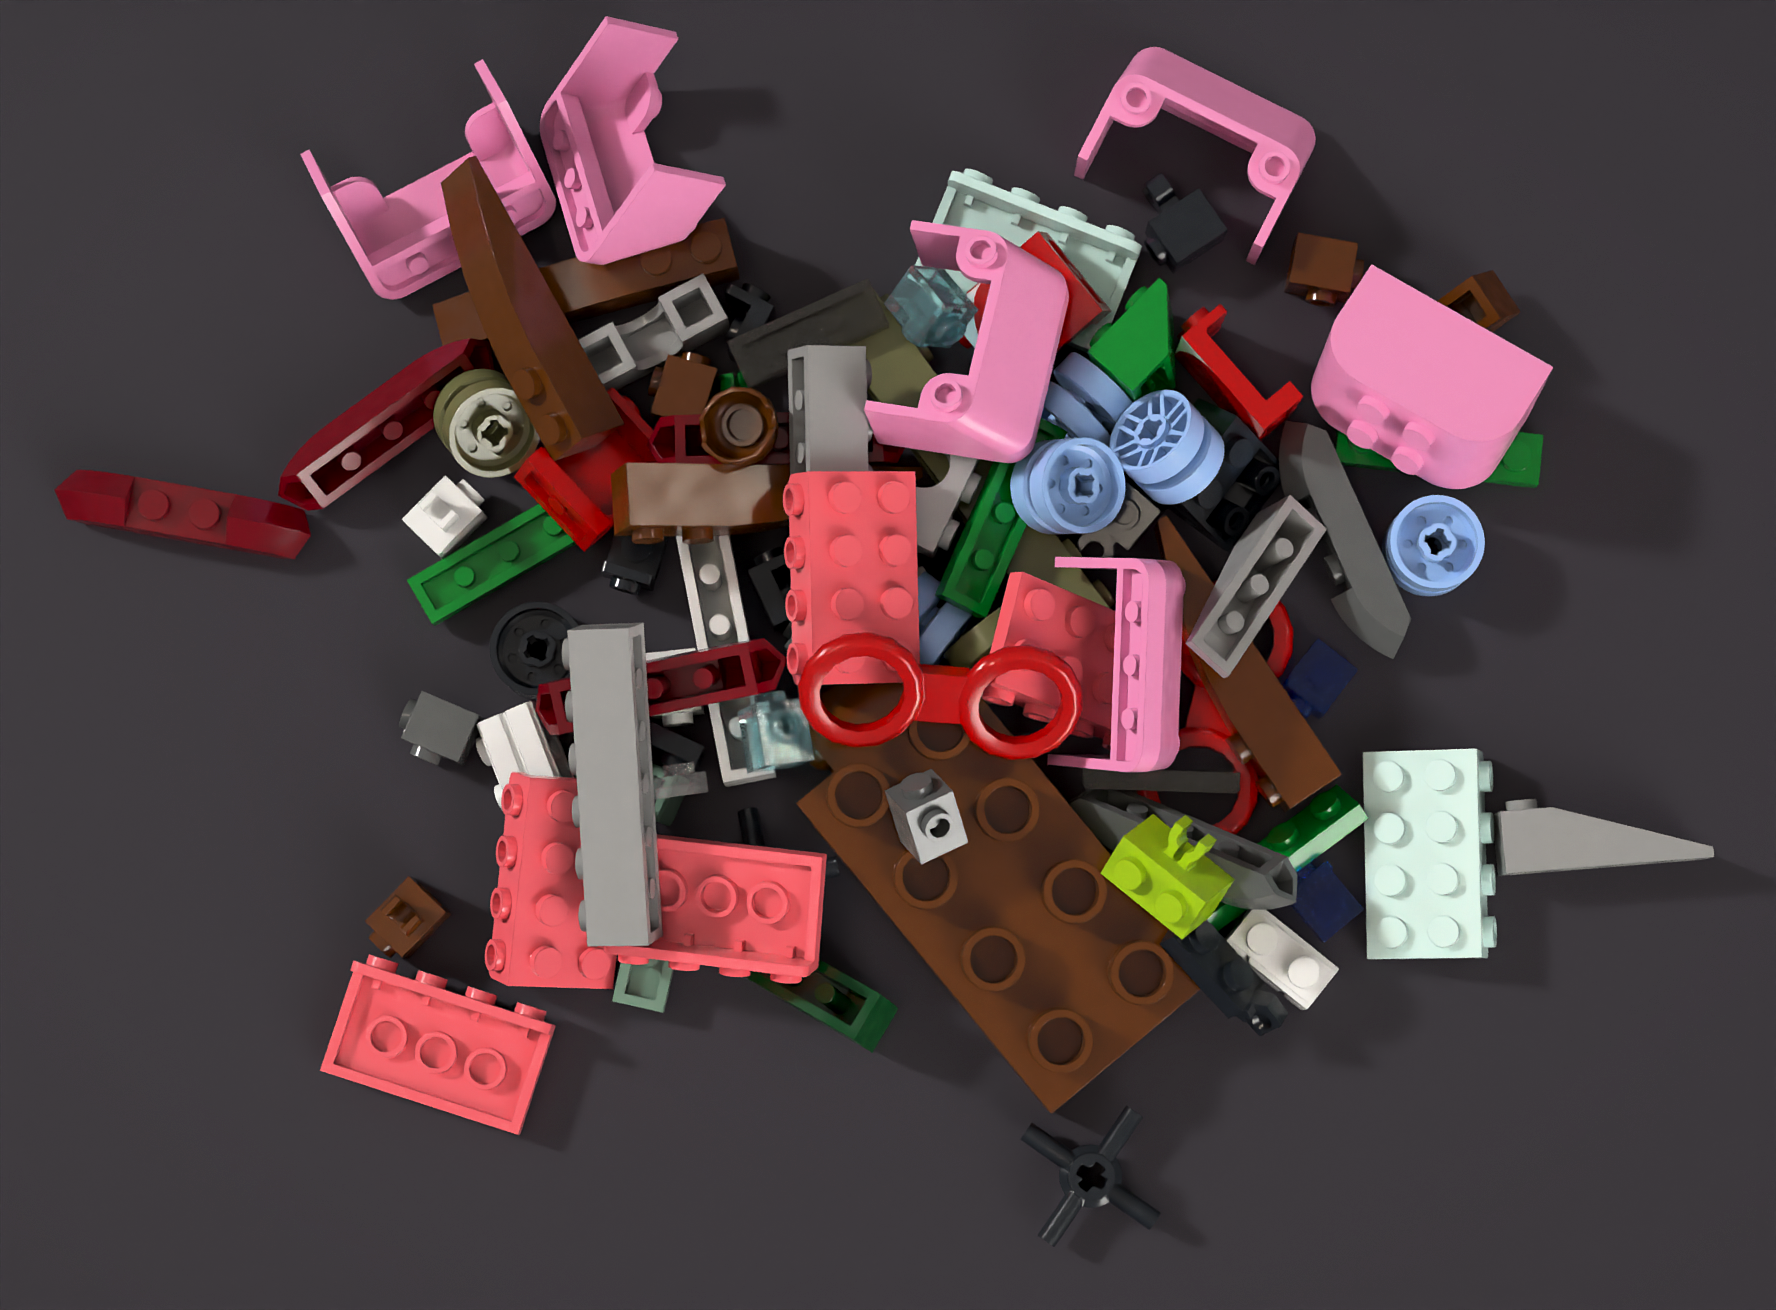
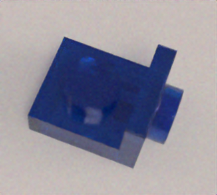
[1281,638,1358,720]
[1291,860,1364,943]

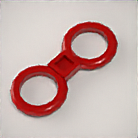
[1137,580,1294,835]
[798,632,1083,760]

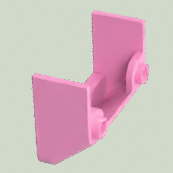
[540,16,726,265]
[1074,47,1316,265]
[300,59,556,300]
[864,220,1069,463]
[1047,557,1186,772]

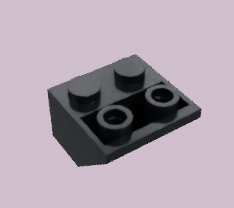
[1164,398,1281,552]

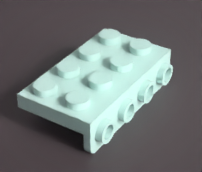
[910,169,1142,353]
[1363,749,1497,959]

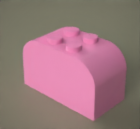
[1311,264,1553,489]

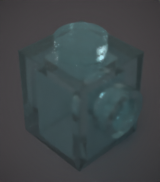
[884,265,978,348]
[738,691,814,773]

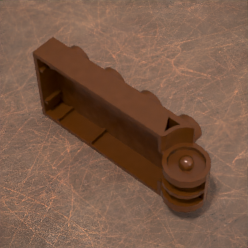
[790,683,1200,1114]

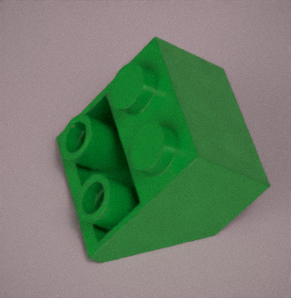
[1087,278,1176,403]

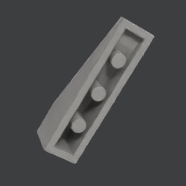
[1186,495,1327,678]
[1493,799,1714,876]

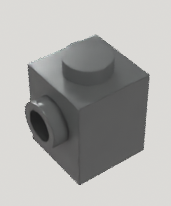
[399,691,484,766]
[884,769,968,865]

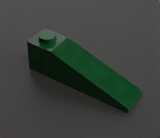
[744,959,899,1053]

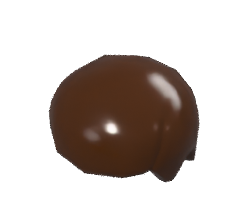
[699,387,779,467]

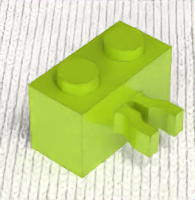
[1100,814,1235,939]

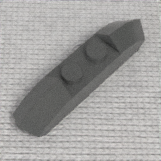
[1279,421,1411,659]
[1067,781,1297,910]

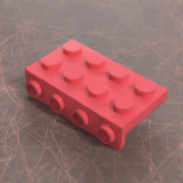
[783,471,920,685]
[982,571,1115,750]
[485,772,617,989]
[604,834,827,984]
[320,954,556,1135]

